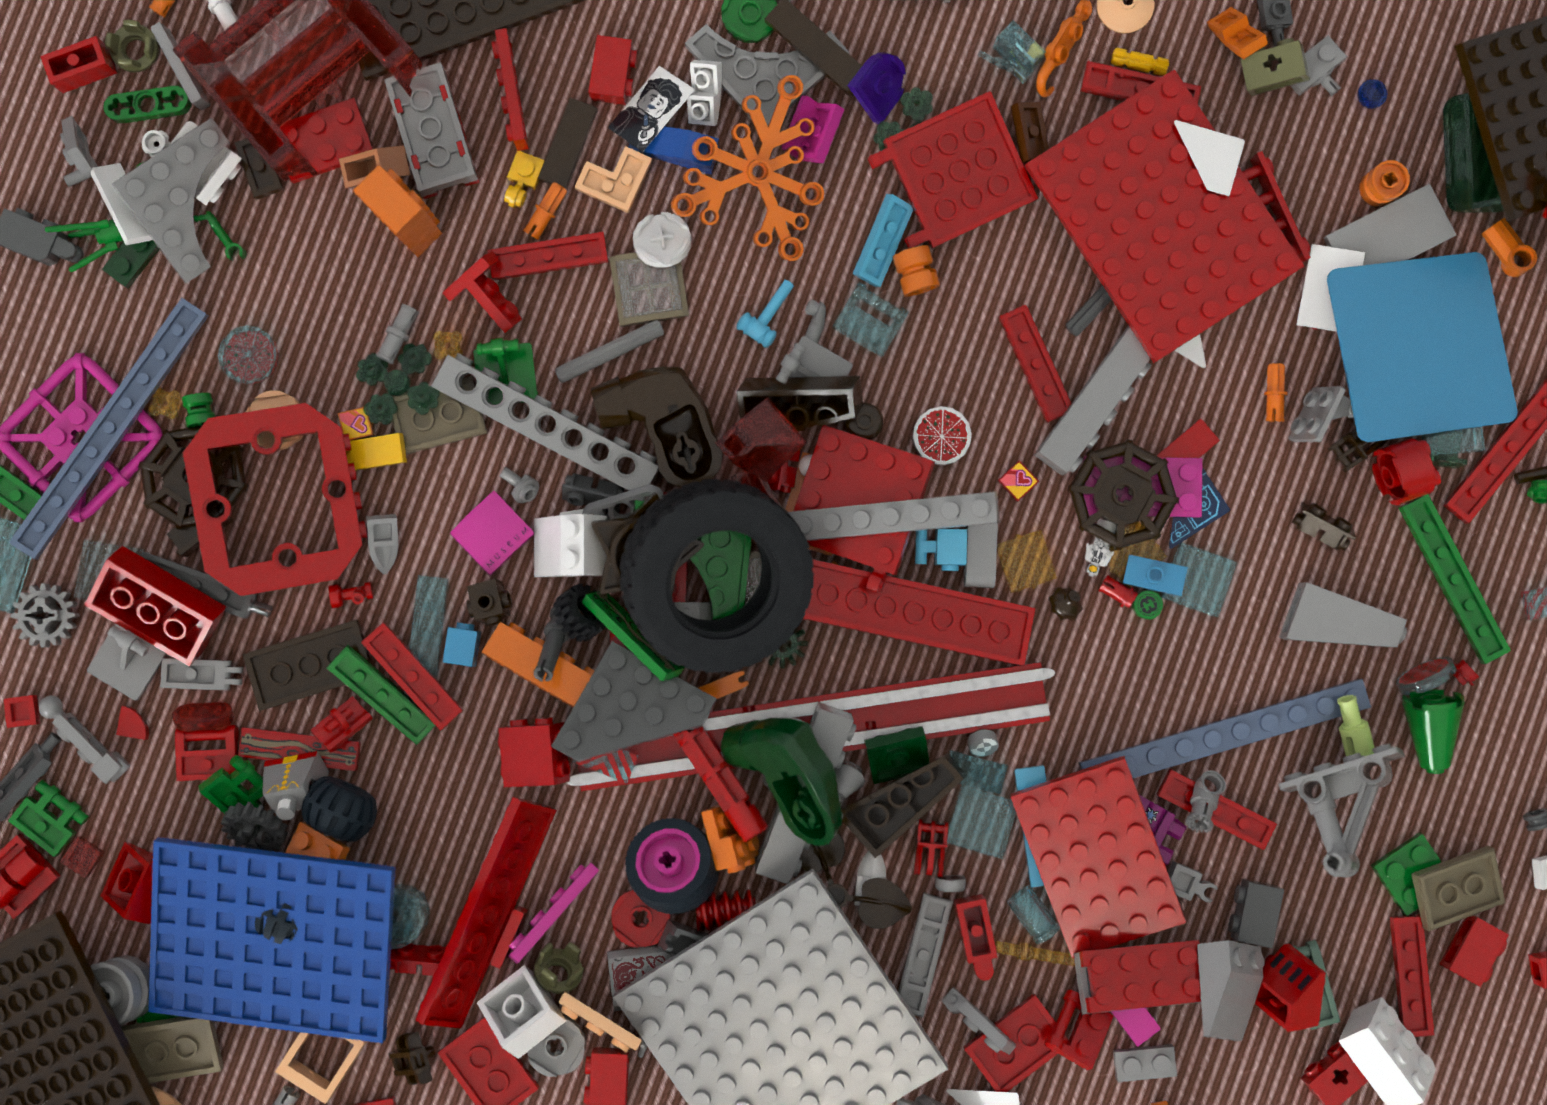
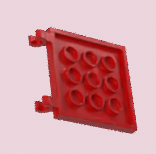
[867,91,1038,249]
[794,425,935,592]

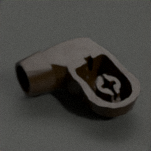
[591,367,723,487]

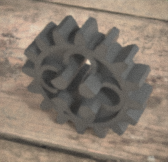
[221,802,288,851]

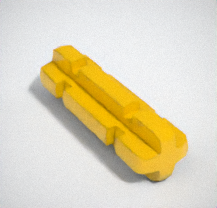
[1111,48,1169,76]

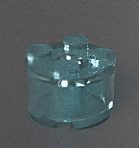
[391,884,430,949]

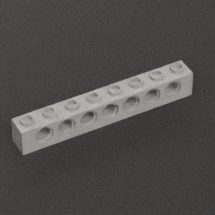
[431,353,659,491]

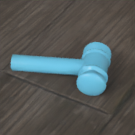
[737,280,794,348]

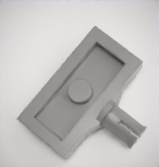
[1290,35,1347,96]

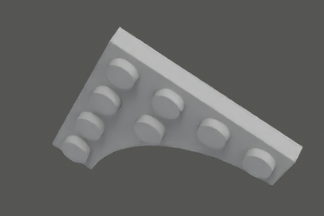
[685,24,849,125]
[112,118,230,284]

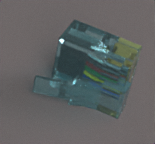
[978,20,1046,84]

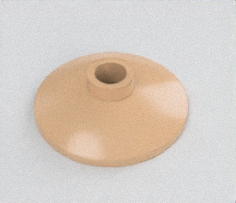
[1096,0,1154,34]

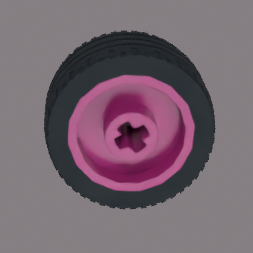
[625,818,719,914]

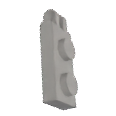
[160,658,243,690]

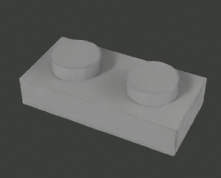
[1113,1044,1177,1082]

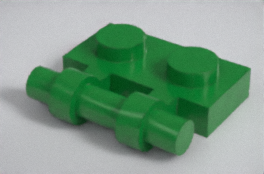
[198,755,264,814]
[8,780,89,857]

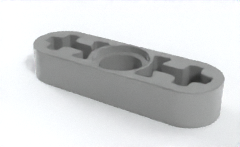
[582,485,663,519]

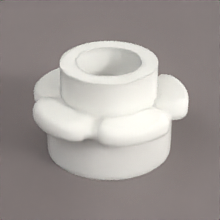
[142,130,170,157]

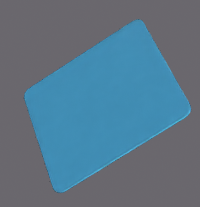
[1327,252,1518,442]

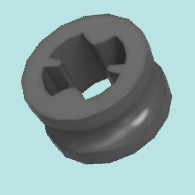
[1523,808,1547,831]

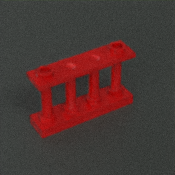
[1242,151,1311,263]

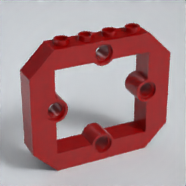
[183,403,367,596]

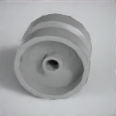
[91,955,150,1025]

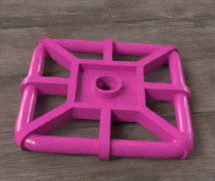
[0,353,162,522]

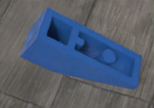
[628,126,720,175]

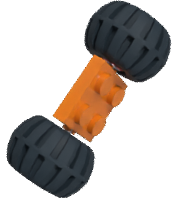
[255,776,377,944]

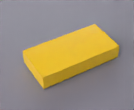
[346,433,407,471]

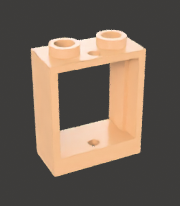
[275,1032,368,1104]

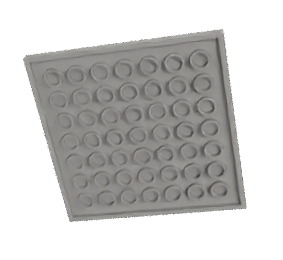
[613,869,948,1105]

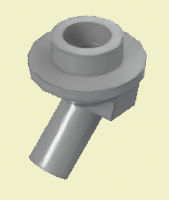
[499,467,539,503]

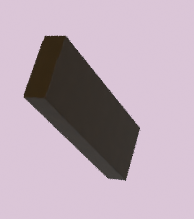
[538,97,598,190]

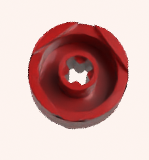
[1372,438,1441,505]

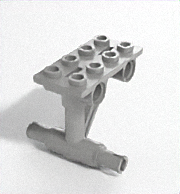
[1278,744,1405,878]

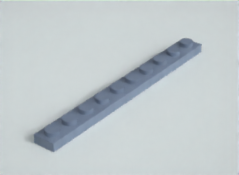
[9,298,209,560]
[1079,679,1371,778]

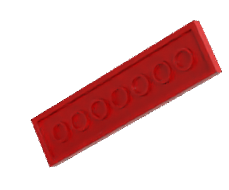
[803,559,1035,666]
[415,797,557,1028]

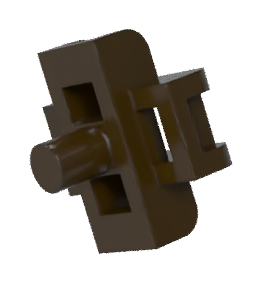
[388,1032,435,1085]

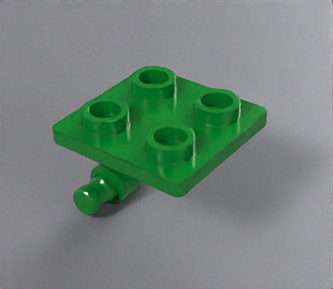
[473,337,538,405]

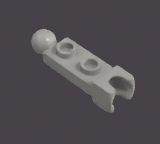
[39,695,130,784]

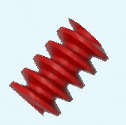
[696,889,756,931]

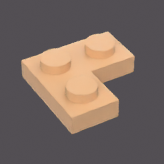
[575,146,653,213]

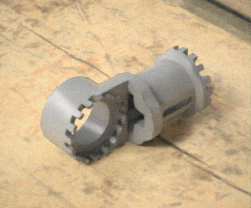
[1186,770,1226,833]

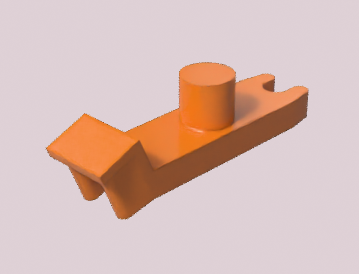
[697,670,749,699]

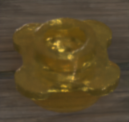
[433,331,463,360]
[149,387,181,419]

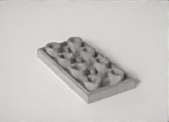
[1324,184,1457,265]

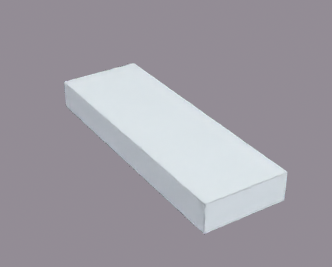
[91,163,152,245]

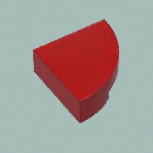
[116,705,149,740]

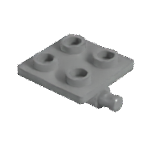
[776,336,853,384]
[1288,386,1354,442]
[87,623,167,701]

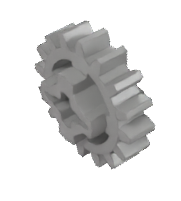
[10,583,80,648]

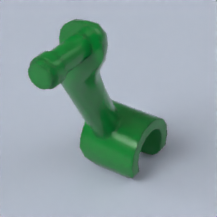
[193,210,247,261]

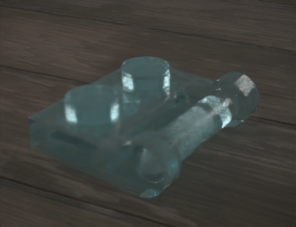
[832,282,909,357]

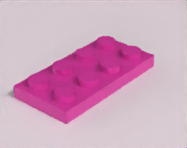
[1083,456,1203,518]

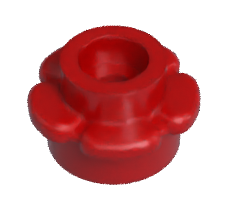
[1451,659,1479,686]

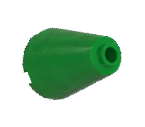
[1402,689,1465,774]

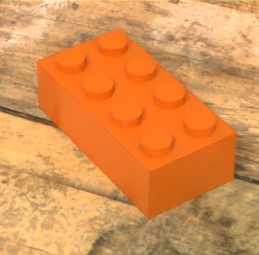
[353,165,442,257]

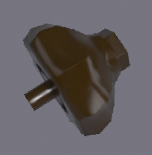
[1048,587,1083,620]

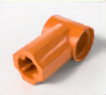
[1481,218,1537,277]

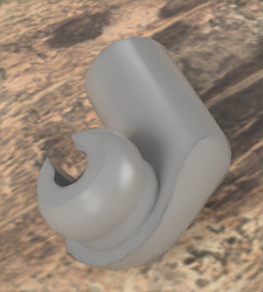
[805,300,826,343]

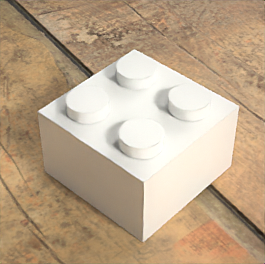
[477,965,566,1059]

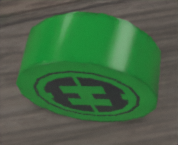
[1132,590,1163,620]

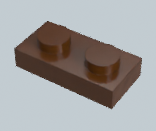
[1011,102,1049,163]

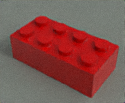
[85,545,227,667]

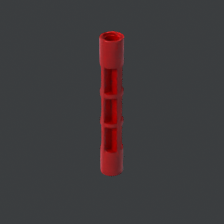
[673,726,769,843]

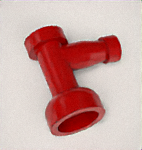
[328,581,374,609]

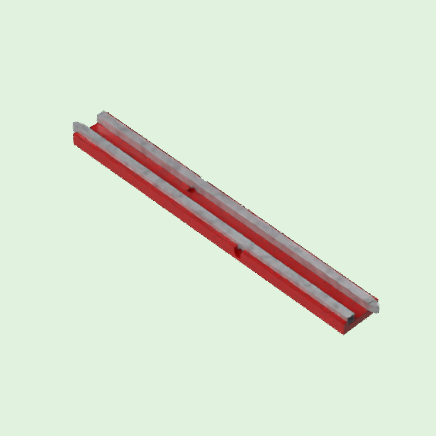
[567,662,1055,791]

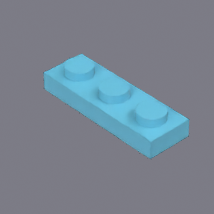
[852,194,914,287]

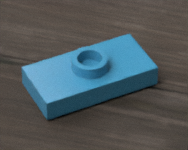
[1122,554,1188,597]

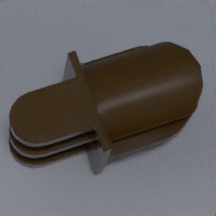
[1327,428,1389,472]

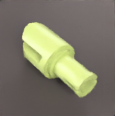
[1337,695,1375,757]

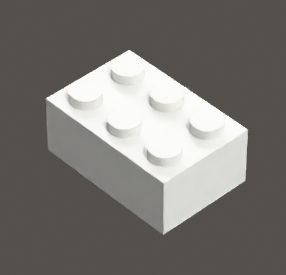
[1339,997,1436,1105]

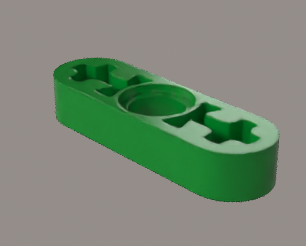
[103,86,192,124]

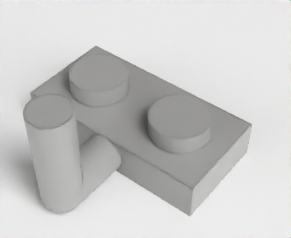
[60,116,98,187]

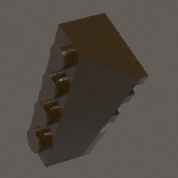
[736,376,863,446]

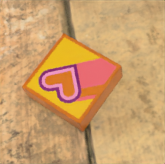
[338,406,375,441]

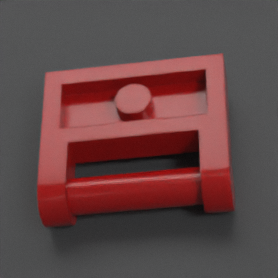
[175,725,239,781]
[1044,990,1114,1071]

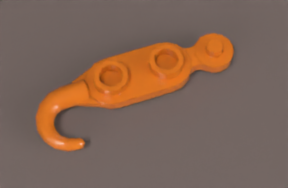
[1036,0,1092,97]

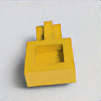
[504,151,545,208]

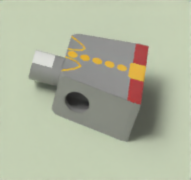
[263,751,329,820]

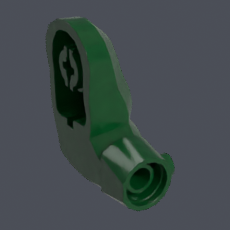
[721,718,842,846]

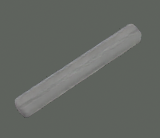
[555,320,664,383]

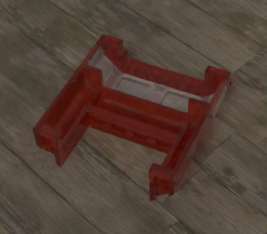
[172,0,423,181]

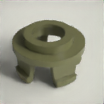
[105,20,159,73]
[534,942,584,994]

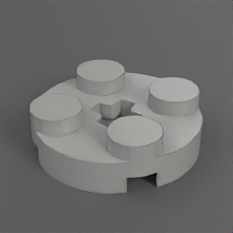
[527,1016,586,1077]

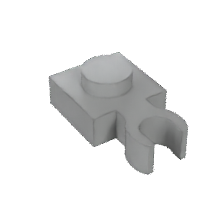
[1168,861,1218,903]

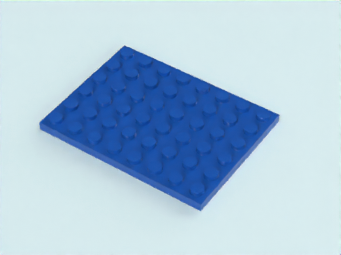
[148,837,396,1043]

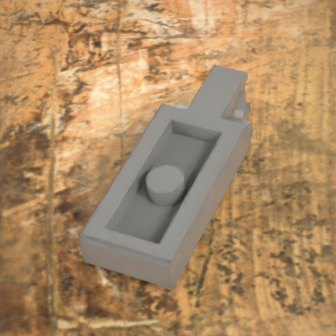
[942,988,1016,1055]

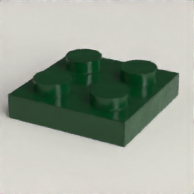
[864,726,930,784]

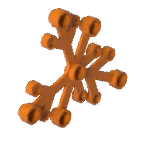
[671,75,825,261]

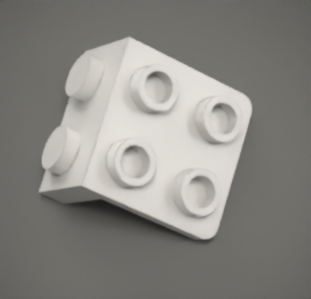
[168,121,242,205]

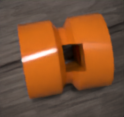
[1359,160,1410,207]
[892,245,940,297]

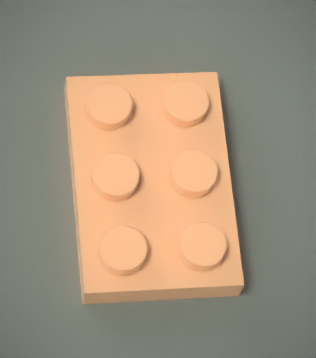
[558,992,642,1053]

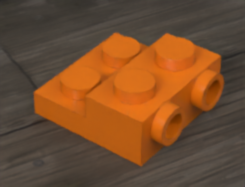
[701,804,759,873]

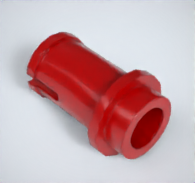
[1098,575,1138,608]

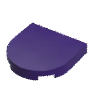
[847,52,906,125]

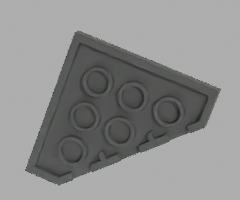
[551,641,717,762]

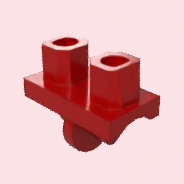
[311,696,373,753]

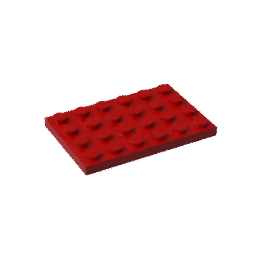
[1010,756,1186,959]

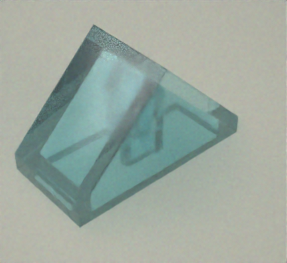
[949,750,1008,794]

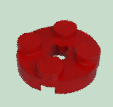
[611,889,671,948]

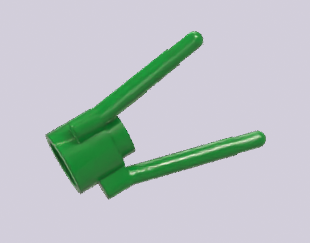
[45,219,123,272]

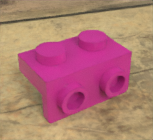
[782,95,844,163]

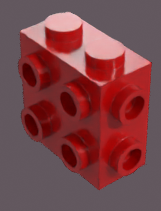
[498,717,571,787]

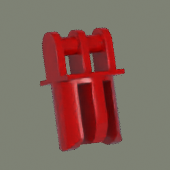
[914,819,948,878]

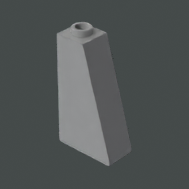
[1279,582,1407,648]

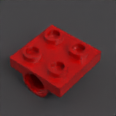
[0,834,62,919]

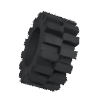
[553,584,606,642]

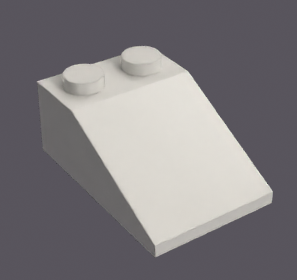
[534,514,607,577]

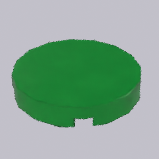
[721,0,777,43]

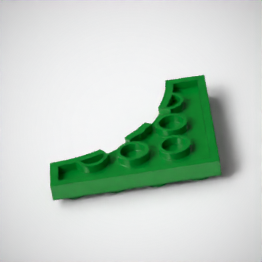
[633,500,752,620]

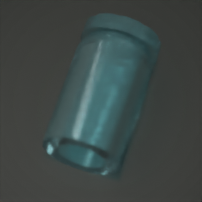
[1007,885,1060,944]

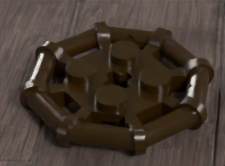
[138,423,249,531]
[1067,439,1179,550]

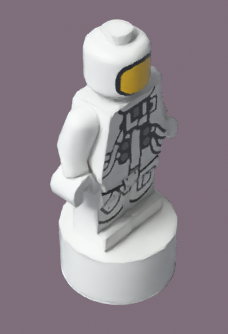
[1085,519,1117,577]

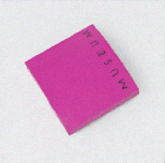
[450,491,534,576]

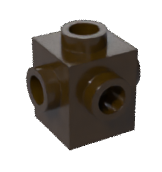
[467,579,512,626]

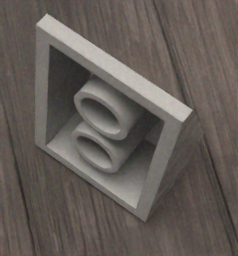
[1197,940,1264,1041]

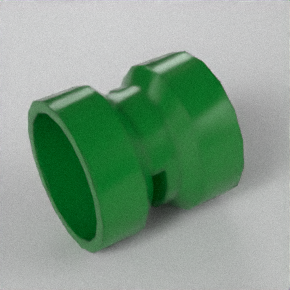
[182,393,216,428]

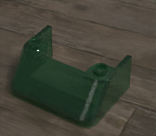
[1443,93,1504,213]

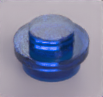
[1357,79,1388,109]

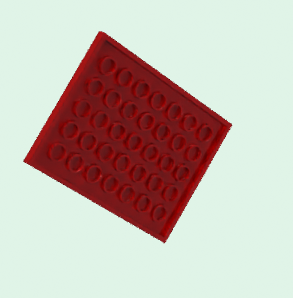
[1025,69,1304,363]

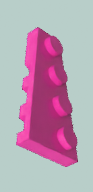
[508,862,599,964]

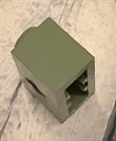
[1240,38,1310,96]

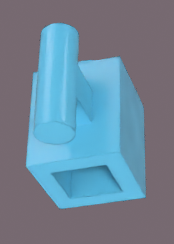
[915,529,967,571]

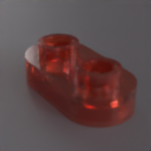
[172,702,234,732]

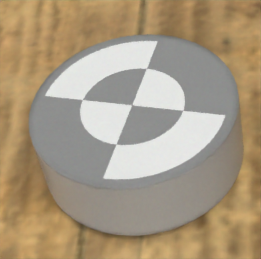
[968,730,999,757]

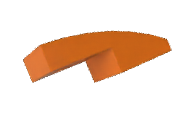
[1207,7,1268,59]

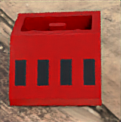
[1255,943,1326,1032]

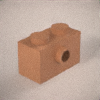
[339,145,410,188]

